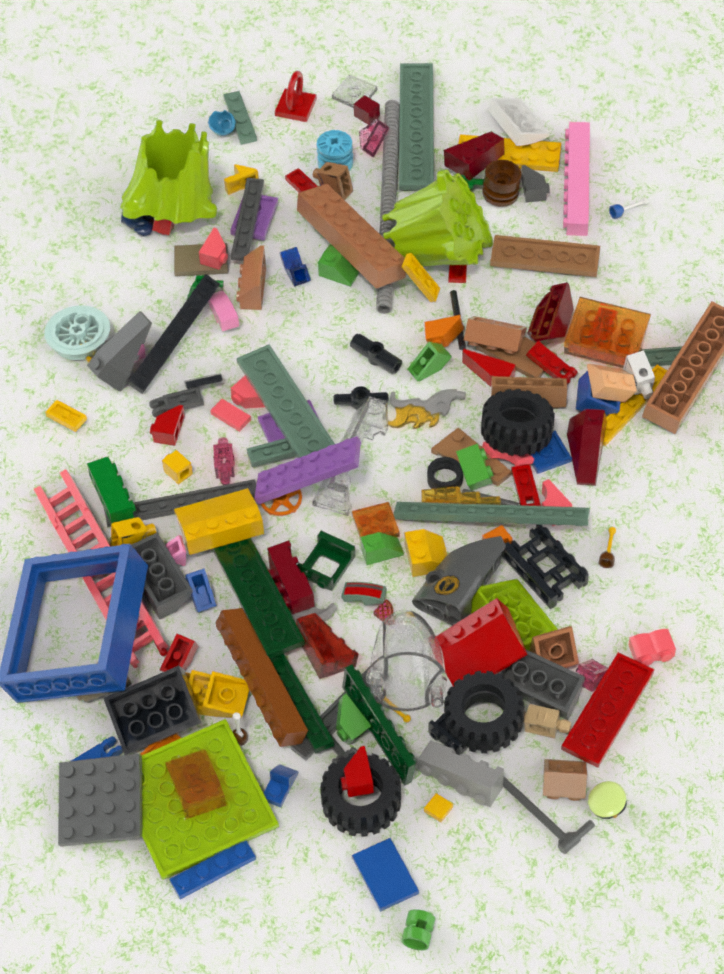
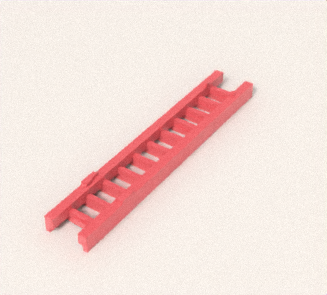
[34,469,169,668]

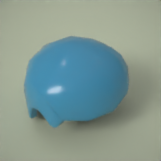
[208,110,236,136]

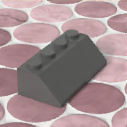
[132,533,193,619]
[495,650,585,720]

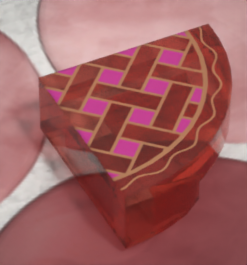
[373,599,393,626]

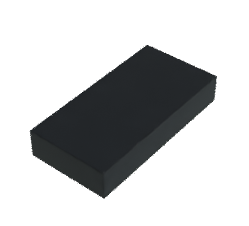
[184,373,223,389]

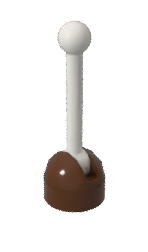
[232,712,248,746]

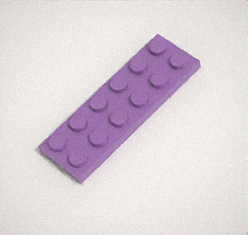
[254,436,361,504]

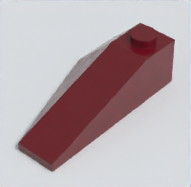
[567,409,607,486]

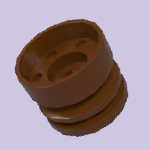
[482,160,522,206]

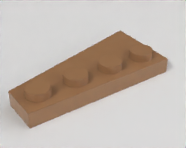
[431,427,512,486]

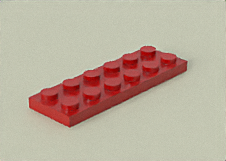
[561,652,655,768]

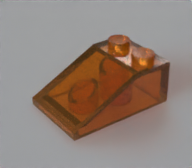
[165,749,226,820]

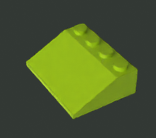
[471,579,558,651]

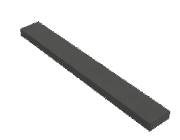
[104,479,256,527]

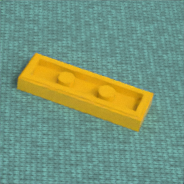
[402,253,440,302]

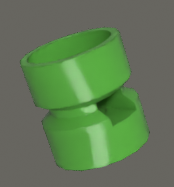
[401,909,436,950]

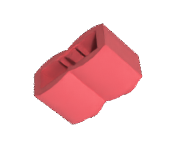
[628,629,676,666]

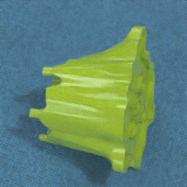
[120,120,217,224]
[382,169,493,267]

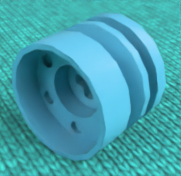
[317,130,353,171]

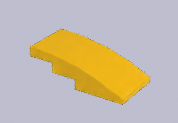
[185,670,249,718]

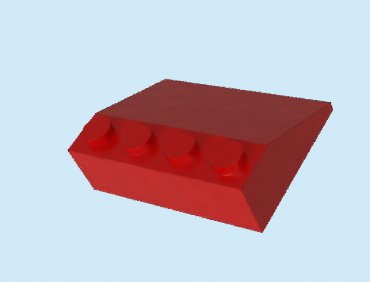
[430,598,528,687]

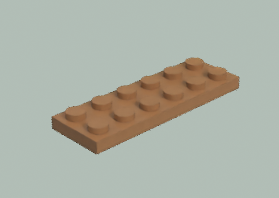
[490,235,600,277]

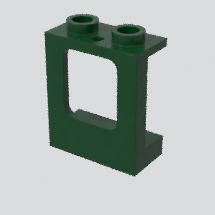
[297,530,355,591]

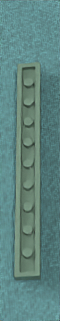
[394,502,590,526]

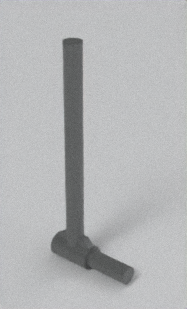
[503,776,595,854]

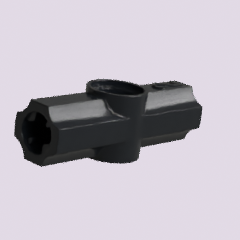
[350,333,402,374]

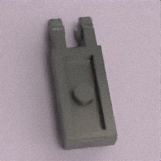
[149,387,203,417]

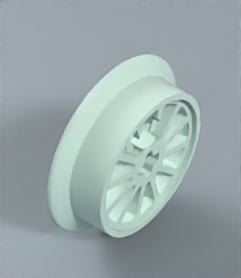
[44,305,110,360]

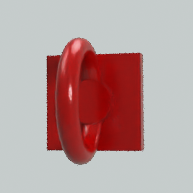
[275,70,317,122]

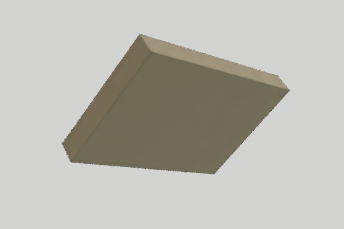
[174,243,228,276]

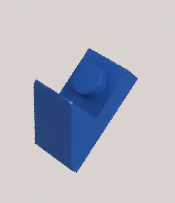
[185,568,217,612]
[263,764,299,808]

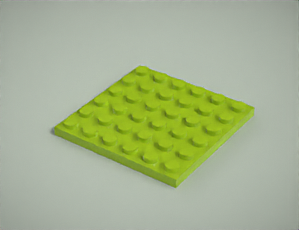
[142,719,279,880]

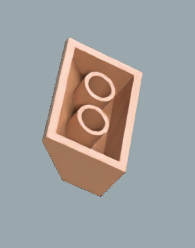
[236,245,266,310]
[464,316,527,354]

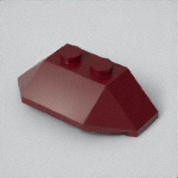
[527,282,574,342]

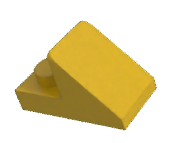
[224,164,259,195]

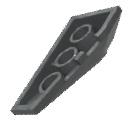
[87,311,152,391]

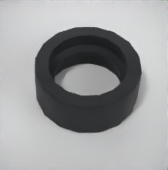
[427,457,463,494]

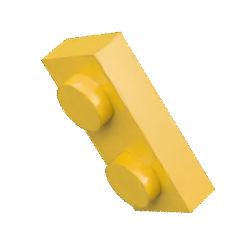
[45,400,87,432]

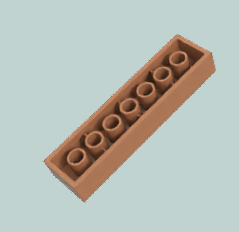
[297,184,406,288]
[642,301,724,434]

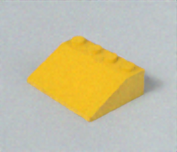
[174,488,264,555]

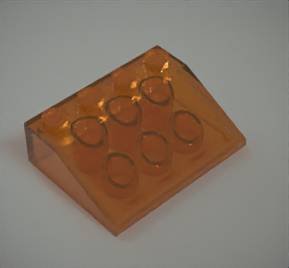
[564,297,651,368]

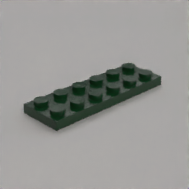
[342,664,417,786]

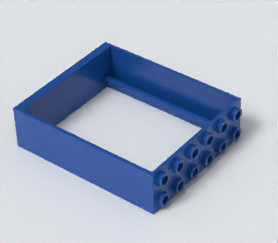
[0,544,148,703]

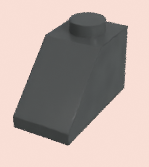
[521,165,550,203]

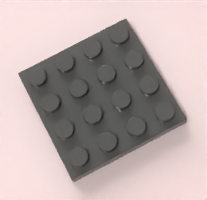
[58,753,142,847]

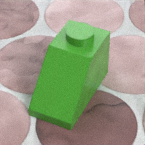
[408,342,452,382]
[360,532,404,565]
[336,693,371,745]

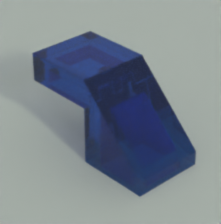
[279,247,311,287]

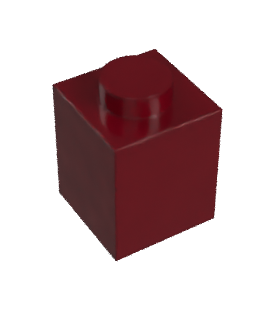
[353,95,380,125]

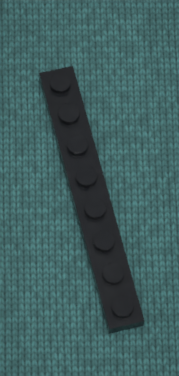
[127,274,220,394]

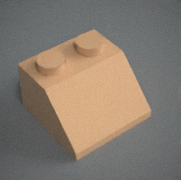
[587,364,637,402]

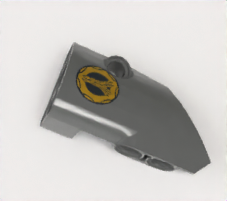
[412,536,506,626]

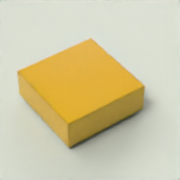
[424,793,453,822]

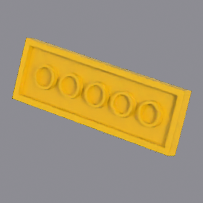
[458,134,561,172]

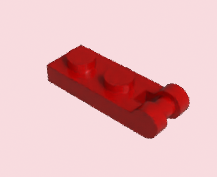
[526,341,578,385]
[511,464,541,506]

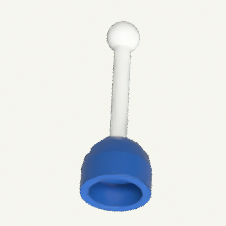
[609,198,649,219]

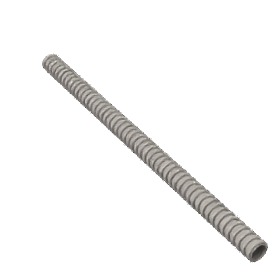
[376,100,400,314]

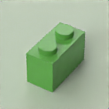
[456,443,494,491]

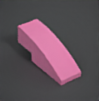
[208,290,239,331]

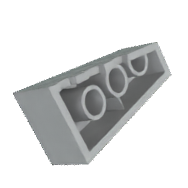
[418,740,504,807]

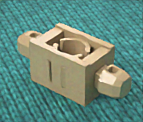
[523,704,571,738]

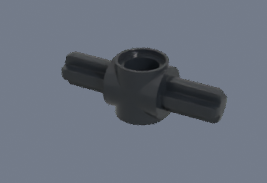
[333,386,388,411]

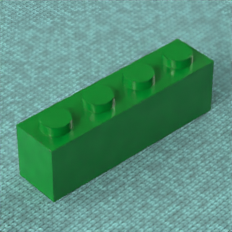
[87,456,136,524]

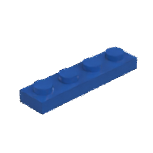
[169,841,256,900]

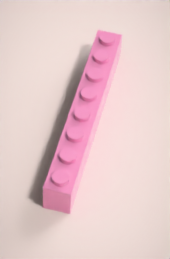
[563,122,590,236]

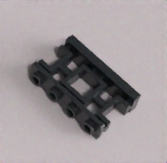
[502,524,589,610]

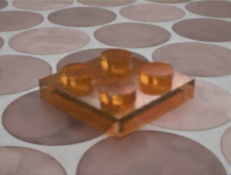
[352,502,400,538]

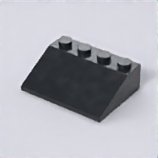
[103,666,201,755]

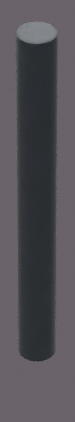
[450,290,466,350]

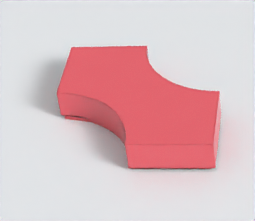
[482,441,534,466]

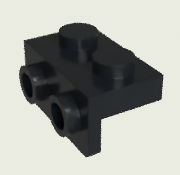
[428,713,469,755]

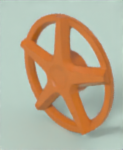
[260,489,302,516]

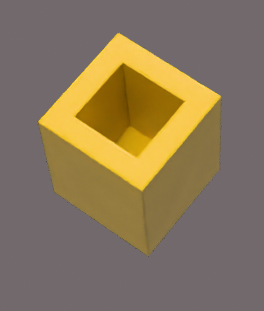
[162,450,193,485]

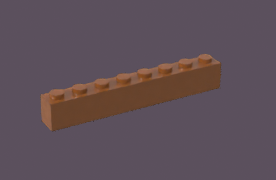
[215,608,308,747]

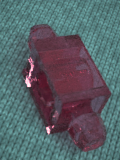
[213,437,235,485]

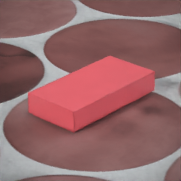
[210,399,251,432]

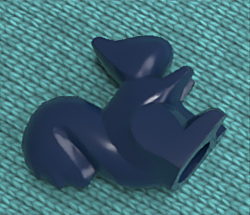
[121,210,154,236]

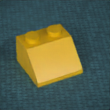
[404,529,447,577]

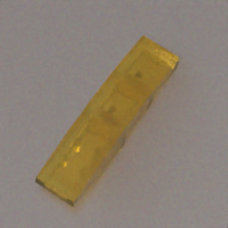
[421,487,501,505]

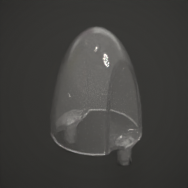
[366,610,447,711]

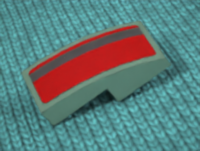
[341,582,387,605]

